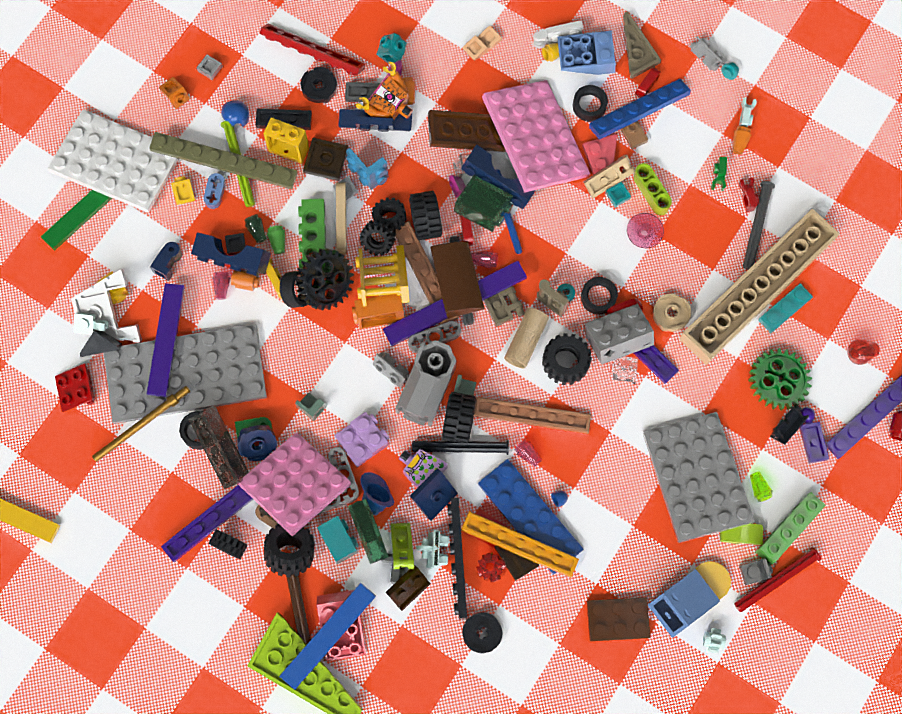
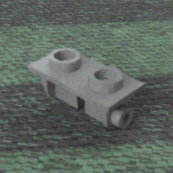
[689,36,724,72]
[372,351,410,389]

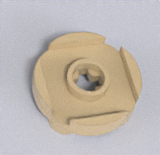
[652,293,691,332]

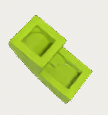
[720,524,763,545]

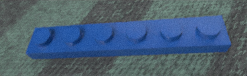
[589,79,691,140]

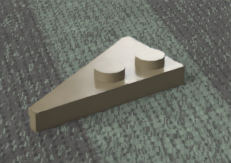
[623,11,661,79]

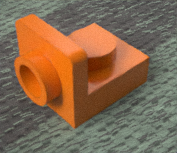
[158,77,190,109]

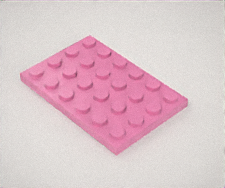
[482,80,590,192]

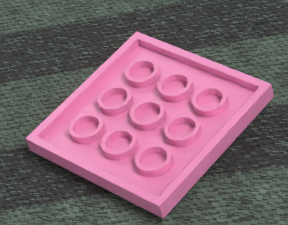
[238,432,351,536]

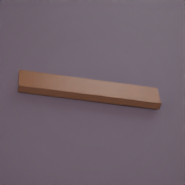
[395,221,458,325]
[474,397,591,434]

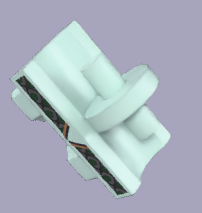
[416,530,449,569]

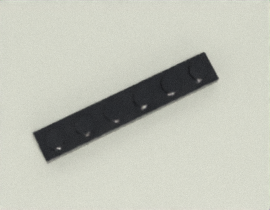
[447,498,467,620]

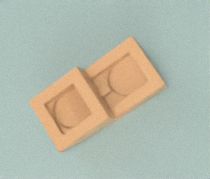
[462,25,502,61]

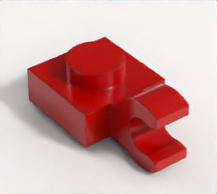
[739,177,759,213]

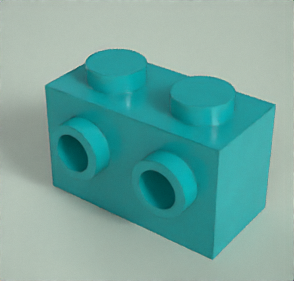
[317,516,359,564]

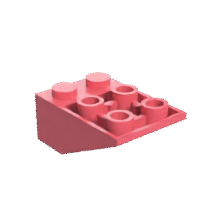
[317,590,366,661]

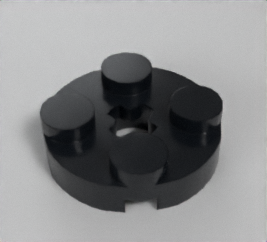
[300,67,337,103]
[462,612,503,654]

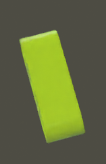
[633,163,672,216]

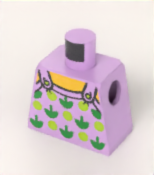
[399,450,448,488]

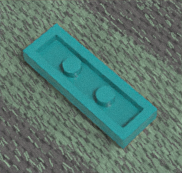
[758,283,813,334]

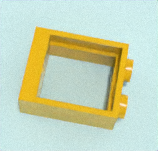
[263,118,309,164]

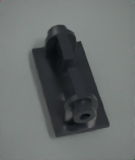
[770,405,809,445]

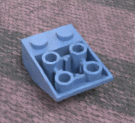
[557,30,615,75]
[648,569,721,638]

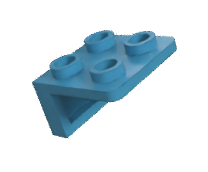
[346,148,388,190]

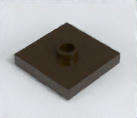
[303,138,349,181]

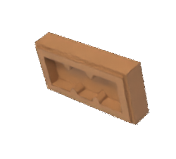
[620,121,649,149]

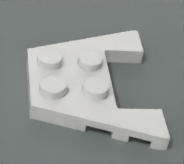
[71,269,142,343]

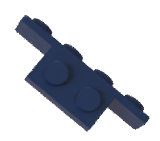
[338,109,412,132]

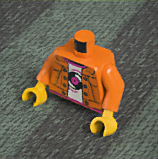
[356,62,413,120]

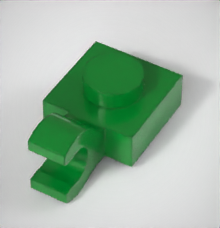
[711,157,727,191]

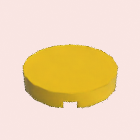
[694,561,731,600]

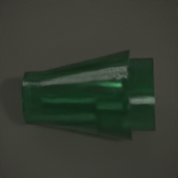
[244,214,267,244]

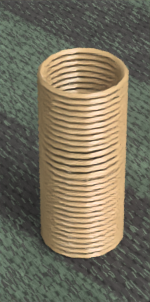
[504,308,549,369]

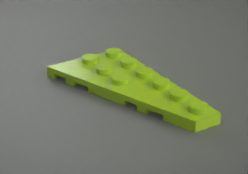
[247,612,363,714]

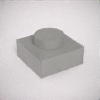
[196,55,223,80]
[332,176,358,200]

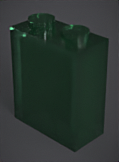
[454,175,513,232]
[348,499,389,564]

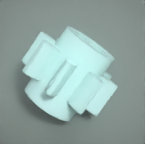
[703,628,726,654]

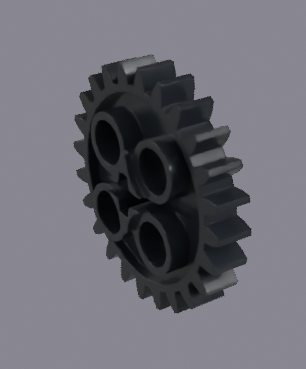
[295,248,354,311]

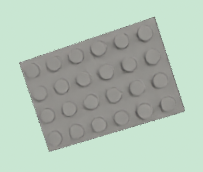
[642,412,755,543]

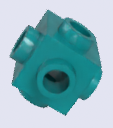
[376,33,407,64]

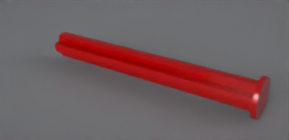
[734,547,822,612]

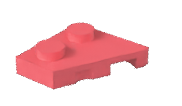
[582,134,617,175]

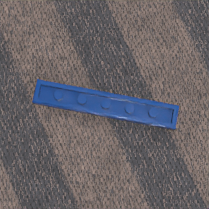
[279,582,376,690]

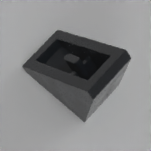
[80,330,122,357]

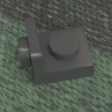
[739,558,773,586]

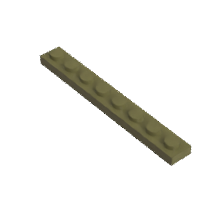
[149,132,298,190]

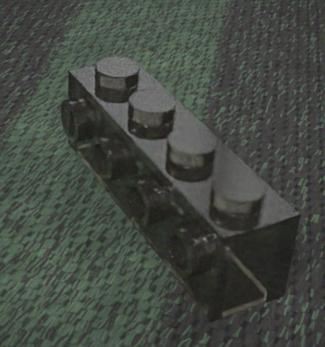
[188,405,249,489]

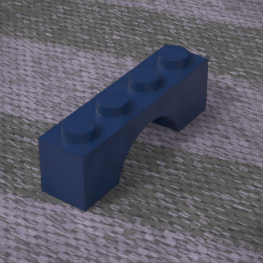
[461,144,536,210]
[191,232,271,276]

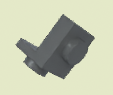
[381,553,405,584]

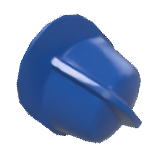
[360,472,394,516]

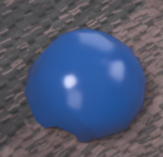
[221,100,249,127]

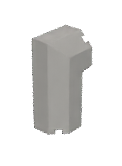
[395,340,456,427]

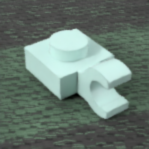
[739,97,757,127]
[74,312,109,334]

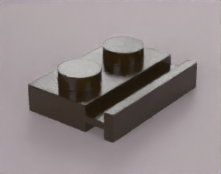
[494,532,540,581]
[385,564,431,611]

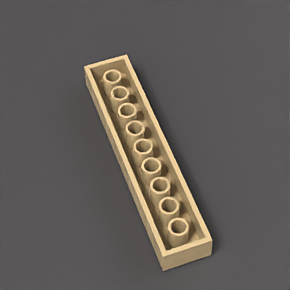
[679,209,840,366]

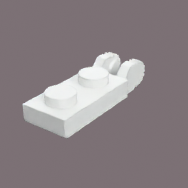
[533,21,583,48]

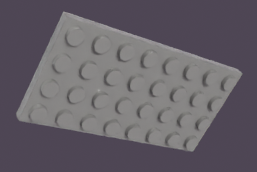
[104,323,267,424]

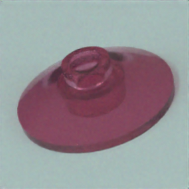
[626,213,664,249]

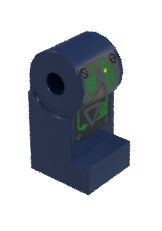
[150,242,182,281]

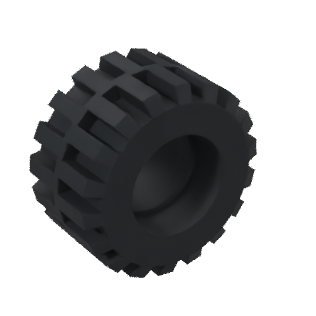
[409,190,442,241]
[542,333,592,385]
[442,392,476,444]
[264,524,315,577]

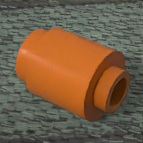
[231,270,260,291]

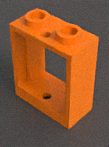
[352,294,404,330]

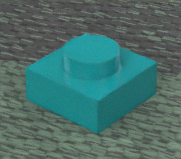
[605,182,631,208]

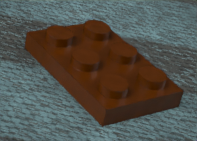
[586,597,651,642]

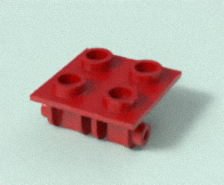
[55,363,96,412]

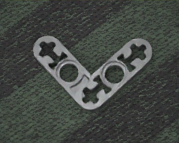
[317,447,359,515]

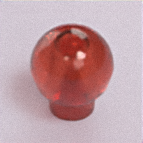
[847,339,880,365]

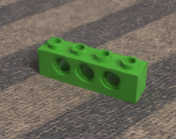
[298,199,326,270]
[755,492,826,565]

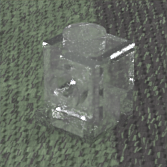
[609,357,638,384]

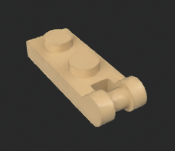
[583,155,635,198]

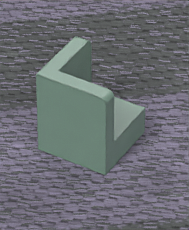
[454,374,477,395]
[295,393,326,421]

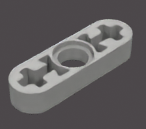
[408,321,461,353]

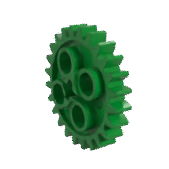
[748,348,812,411]

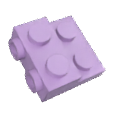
[334,412,389,467]

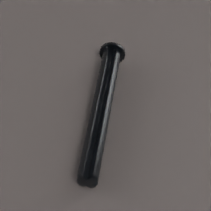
[412,440,509,455]

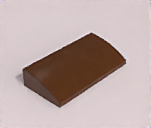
[430,242,485,319]

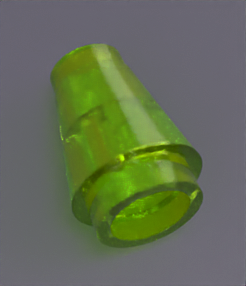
[750,471,773,502]

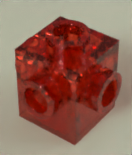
[476,552,507,583]

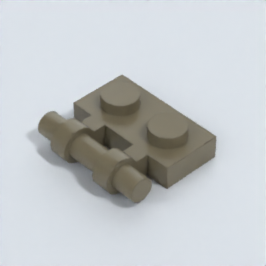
[483,286,525,327]

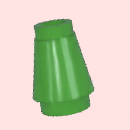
[267,226,285,254]

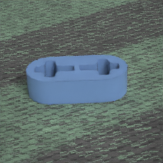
[204,173,226,209]

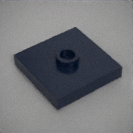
[409,468,458,521]

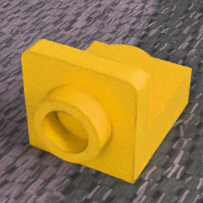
[171,176,195,205]

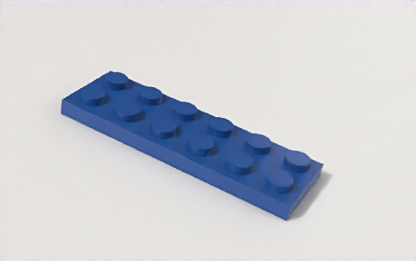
[477,459,584,575]

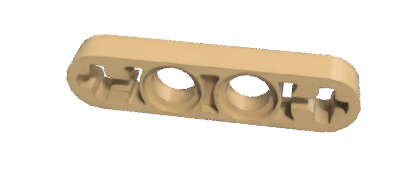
[336,182,347,255]

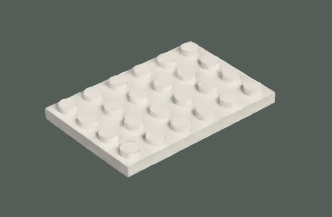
[47,109,179,213]

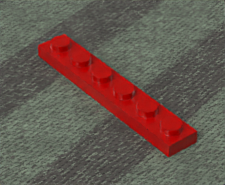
[259,23,365,75]

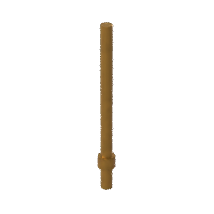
[92,386,191,462]

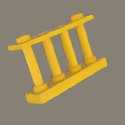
[355,245,409,307]

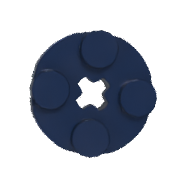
[237,425,277,461]

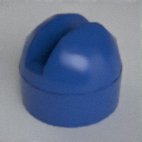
[551,490,568,507]

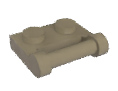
[536,279,569,317]

